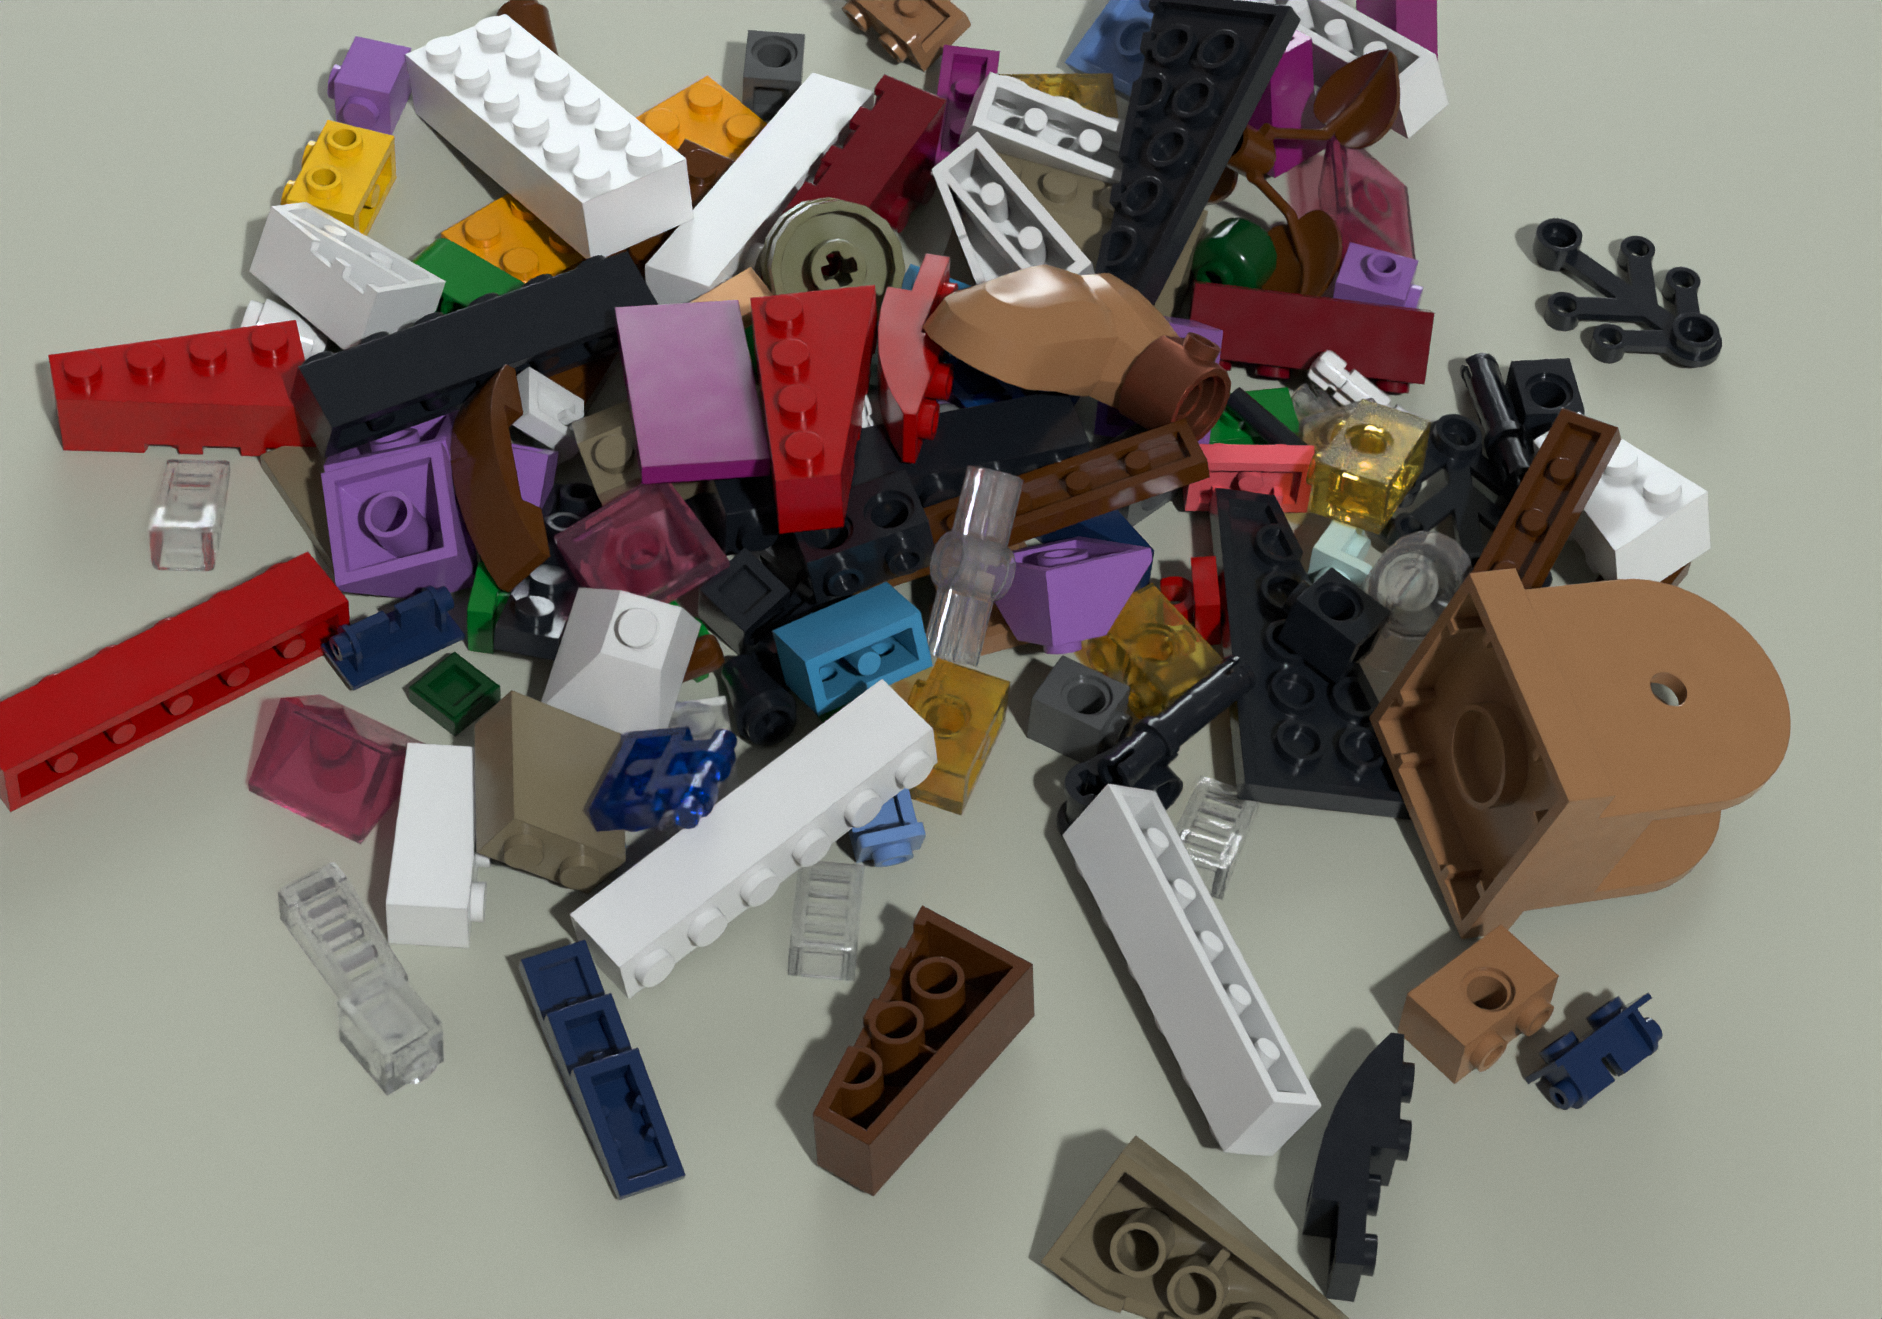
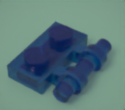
[588,726,737,832]

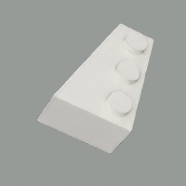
[1533,412,1711,582]

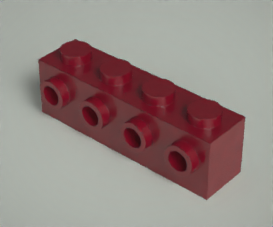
[1188,281,1435,393]

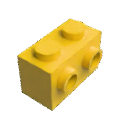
[281,120,396,236]

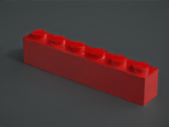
[0,551,350,812]

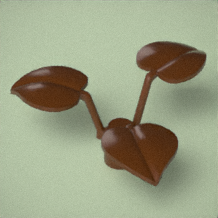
[1206,49,1400,296]

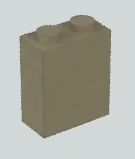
[475,690,626,894]

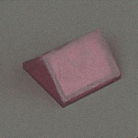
[1318,134,1416,273]
[554,483,730,604]
[248,694,425,844]

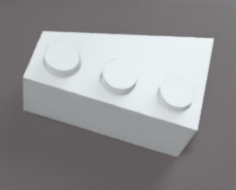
[931,132,1095,285]
[249,202,446,350]

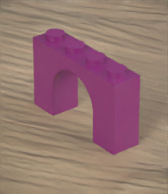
[1248,0,1438,178]

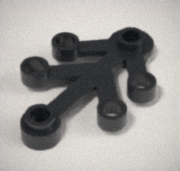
[1532,218,1722,367]
[1380,414,1513,595]

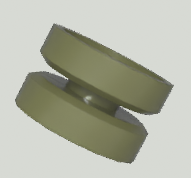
[760,197,906,322]

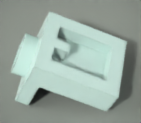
[1307,500,1373,594]

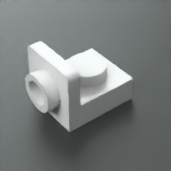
[512,367,584,467]

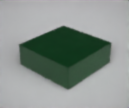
[409,651,501,737]

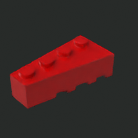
[750,285,878,534]
[48,320,317,456]

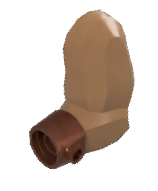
[922,264,1231,441]

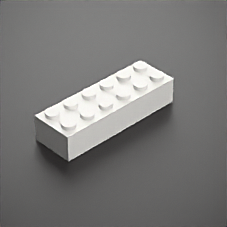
[405,14,694,259]

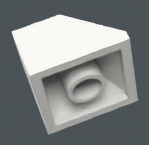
[541,588,701,747]

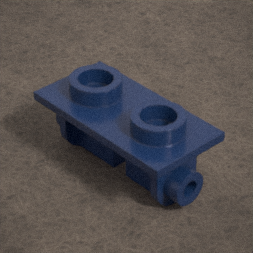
[321,585,465,691]
[1525,992,1663,1110]

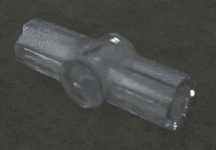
[926,465,1024,667]

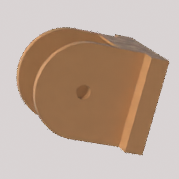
[1369,568,1791,939]

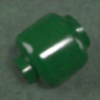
[1191,217,1277,289]

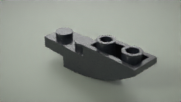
[493,483,610,660]
[1302,1033,1415,1302]

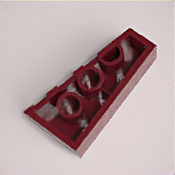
[761,74,947,281]

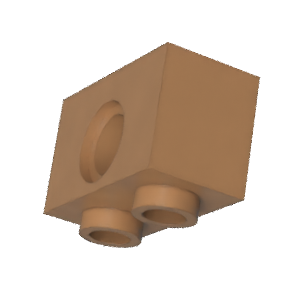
[1397,924,1559,1084]

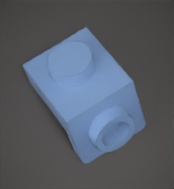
[849,788,926,867]

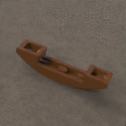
[450,364,550,592]

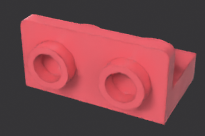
[1183,443,1316,513]

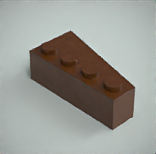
[813,905,1035,1197]

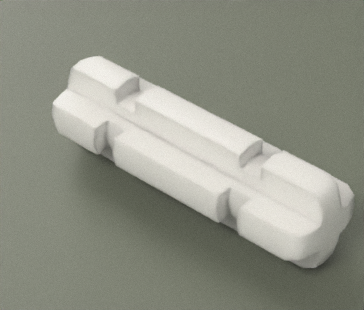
[1307,350,1415,445]

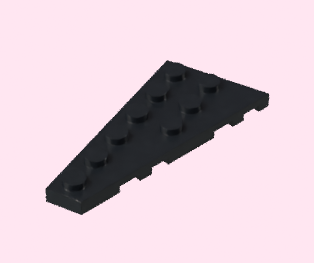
[1095,0,1301,306]
[1209,488,1411,819]

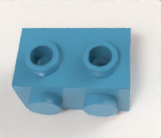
[772,581,933,716]

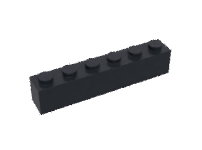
[290,251,659,459]
[704,391,1090,556]

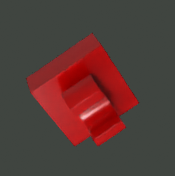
[1160,556,1221,646]

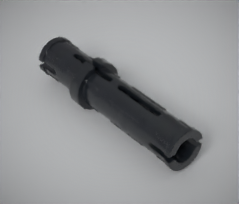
[1460,353,1534,496]
[1097,655,1256,787]

